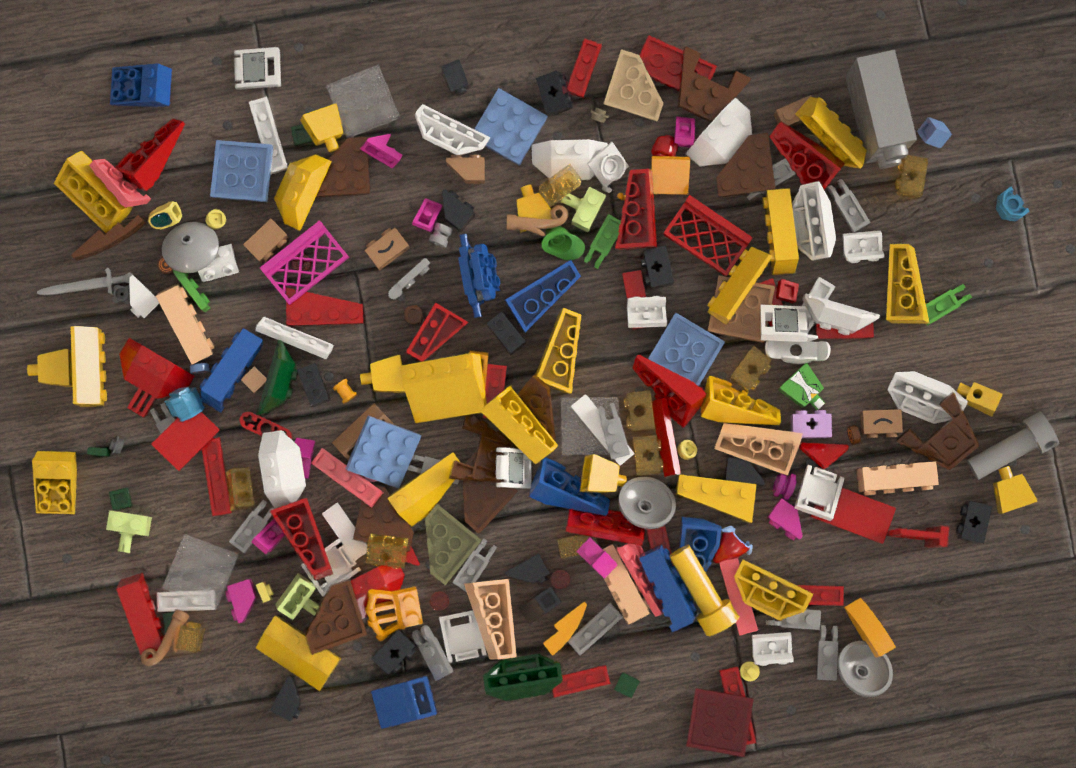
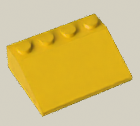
[401,353,487,423]

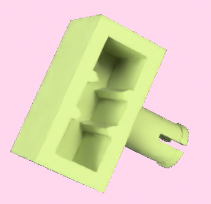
[561,187,606,232]
[106,510,152,553]
[275,573,320,620]

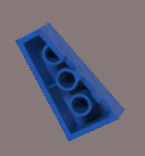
[504,260,581,333]
[200,328,263,413]
[639,544,698,632]

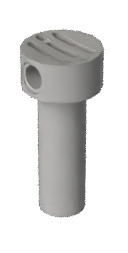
[967,411,1059,480]

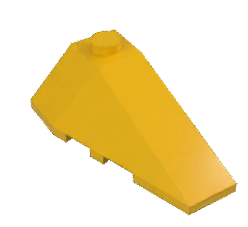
[701,375,781,425]
[388,452,460,527]

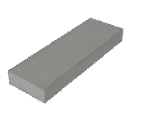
[567,603,623,655]

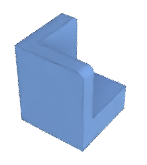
[917,117,952,148]

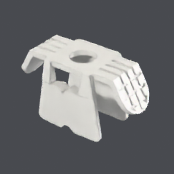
[765,334,831,364]

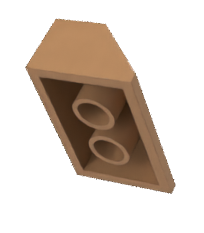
[332,403,394,461]

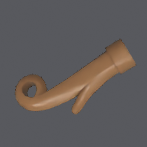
[506,205,568,237]
[141,609,189,666]

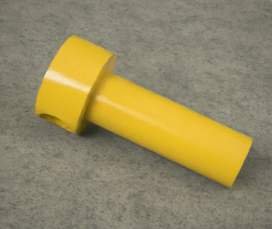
[669,545,740,636]

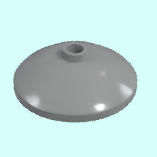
[162,222,219,273]
[618,477,676,529]
[838,641,893,697]

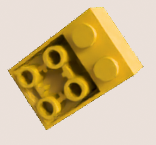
[32,451,77,514]

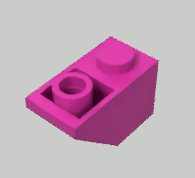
[767,498,803,541]
[225,579,257,623]

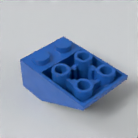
[110,63,172,107]
[371,675,438,729]

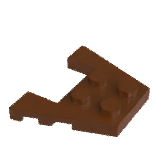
[678,46,751,122]
[897,392,979,470]
[449,414,517,481]

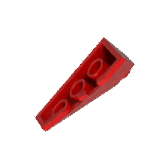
[115,119,185,191]
[769,121,845,190]
[632,355,707,428]

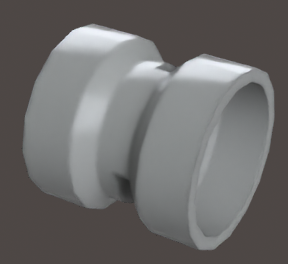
[429,223,453,248]

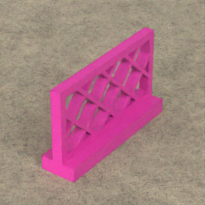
[260,220,349,305]

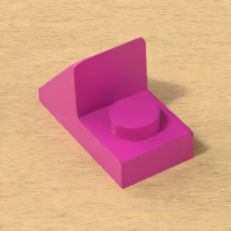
[674,117,695,148]
[360,134,402,168]
[412,198,443,233]
[295,438,315,479]
[251,519,285,554]
[576,538,618,579]

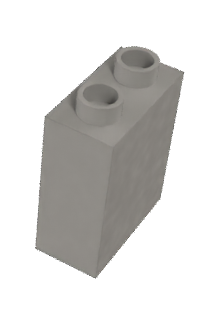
[845,50,917,169]

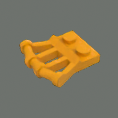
[365,586,423,641]

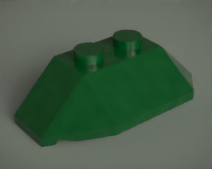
[257,340,298,416]
[483,654,563,701]

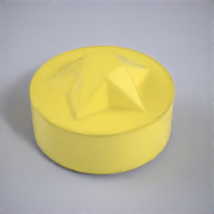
[206,209,226,230]
[677,440,697,460]
[740,661,760,681]

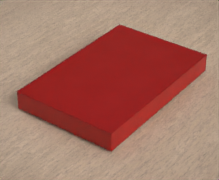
[151,412,220,471]

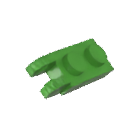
[584,214,621,269]
[173,270,211,312]
[926,284,972,326]

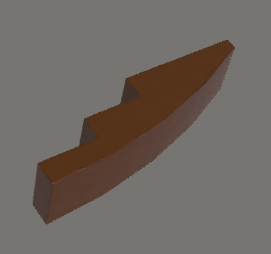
[71,215,147,261]

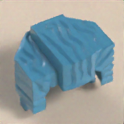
[996,187,1030,222]
[164,387,205,422]

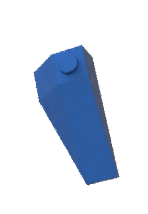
[529,457,610,516]
[679,517,722,599]

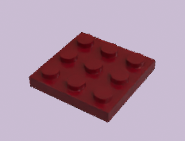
[686,688,754,757]

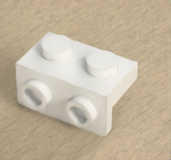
[843,231,884,263]
[198,244,239,282]
[627,296,667,328]
[752,632,793,666]

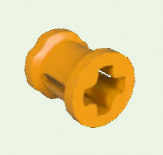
[333,379,357,404]

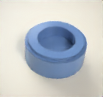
[190,363,210,374]

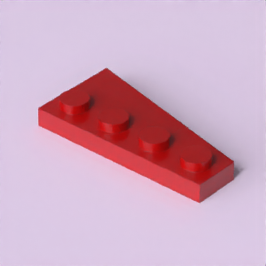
[286,288,364,326]

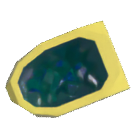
[148,201,182,229]

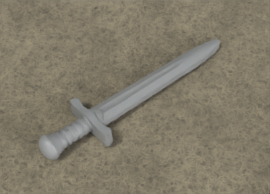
[37,268,133,295]

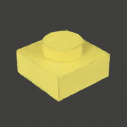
[256,582,274,603]

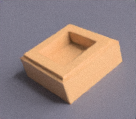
[241,366,267,393]

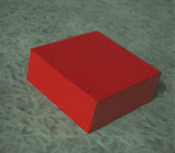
[776,279,799,304]

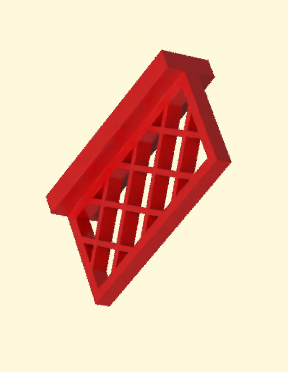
[663,195,753,277]
[887,526,949,548]

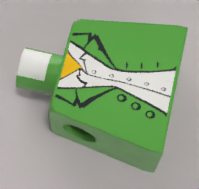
[778,363,825,410]

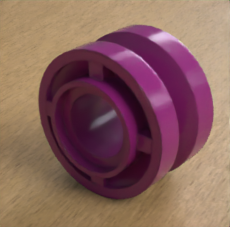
[772,473,796,501]

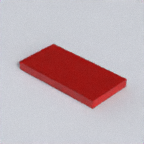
[639,35,717,91]
[810,488,896,544]
[566,509,645,546]

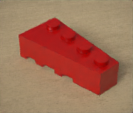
[615,169,657,250]

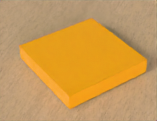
[651,156,690,195]

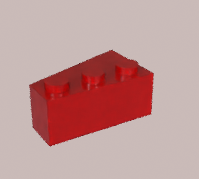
[405,303,468,362]

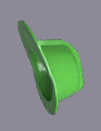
[541,226,585,260]

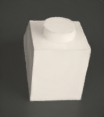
[129,274,159,318]

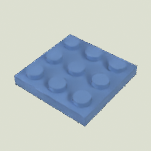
[474,88,548,166]
[210,140,273,202]
[648,313,725,386]
[346,415,421,488]

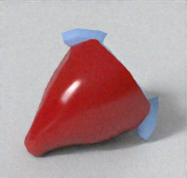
[713,526,752,564]

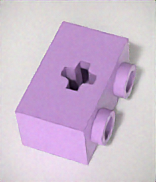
[790,410,832,438]

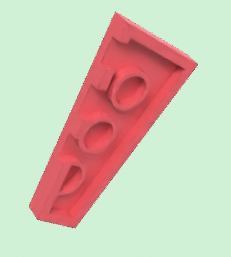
[617,544,663,617]

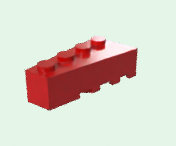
[270,498,333,581]
[116,572,165,659]

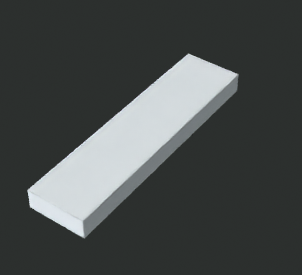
[249,97,288,175]
[255,317,334,359]
[571,394,635,466]

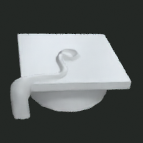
[587,142,629,193]

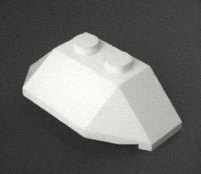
[686,98,752,167]
[415,104,490,156]
[532,140,607,181]
[792,182,836,261]
[802,294,880,335]
[888,371,967,424]
[258,430,306,508]

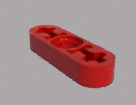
[240,412,293,440]

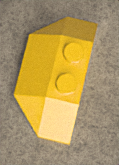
[274,154,332,231]
[734,560,813,621]

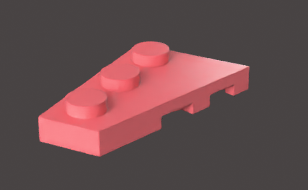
[89,159,151,207]

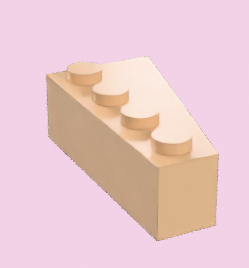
[156,283,215,364]
[715,423,803,476]
[856,462,939,496]
[602,544,650,624]
[464,579,516,659]

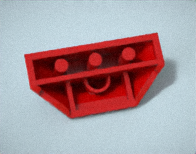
[119,338,195,399]
[351,559,405,619]

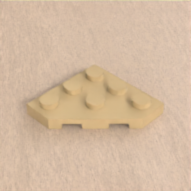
[604,49,663,122]

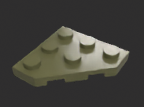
[425,504,482,586]

